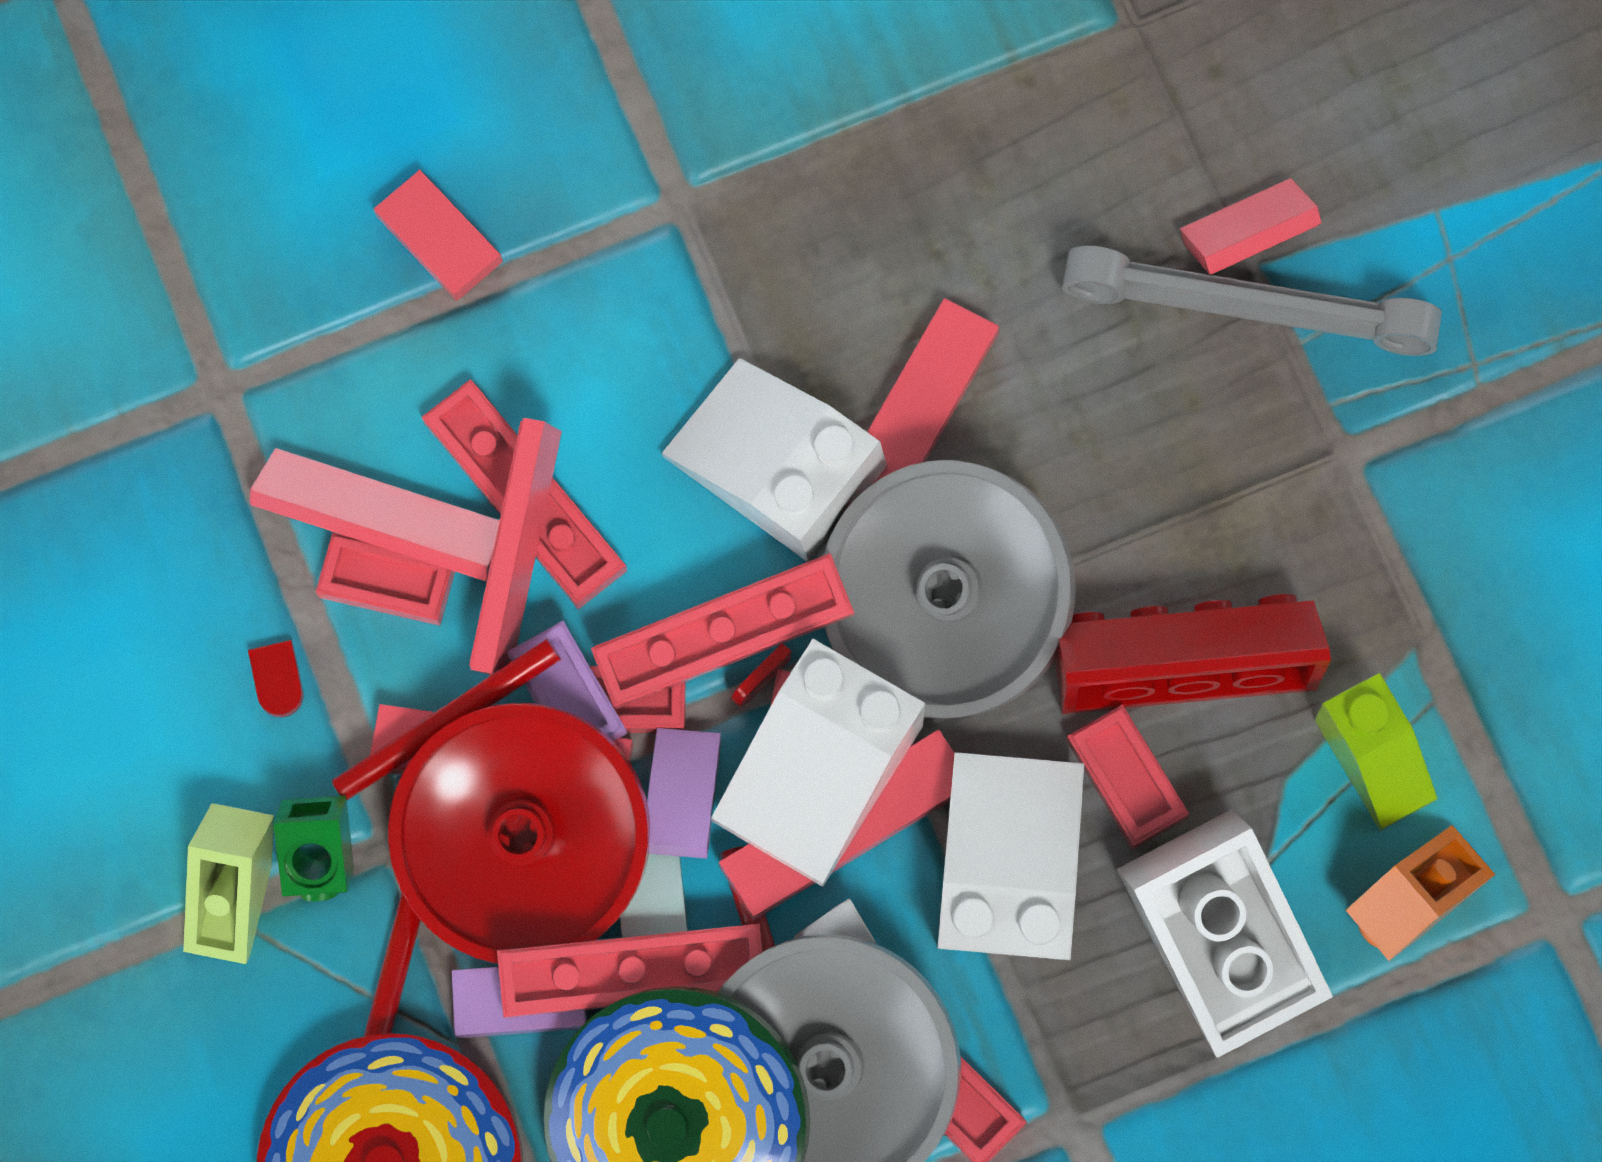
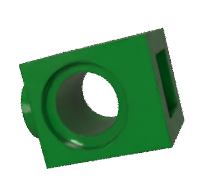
[273,796,354,902]

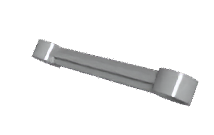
[1062,246,1442,356]

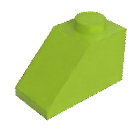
[1315,673,1438,831]

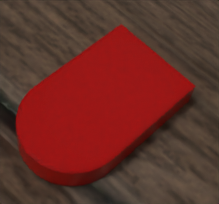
[248,640,304,718]
[730,643,791,708]

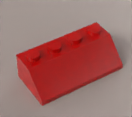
[1055,594,1331,714]

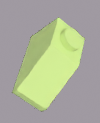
[183,803,274,964]

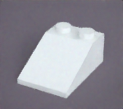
[662,358,887,562]
[711,639,925,887]
[938,752,1084,960]
[1116,809,1333,1058]

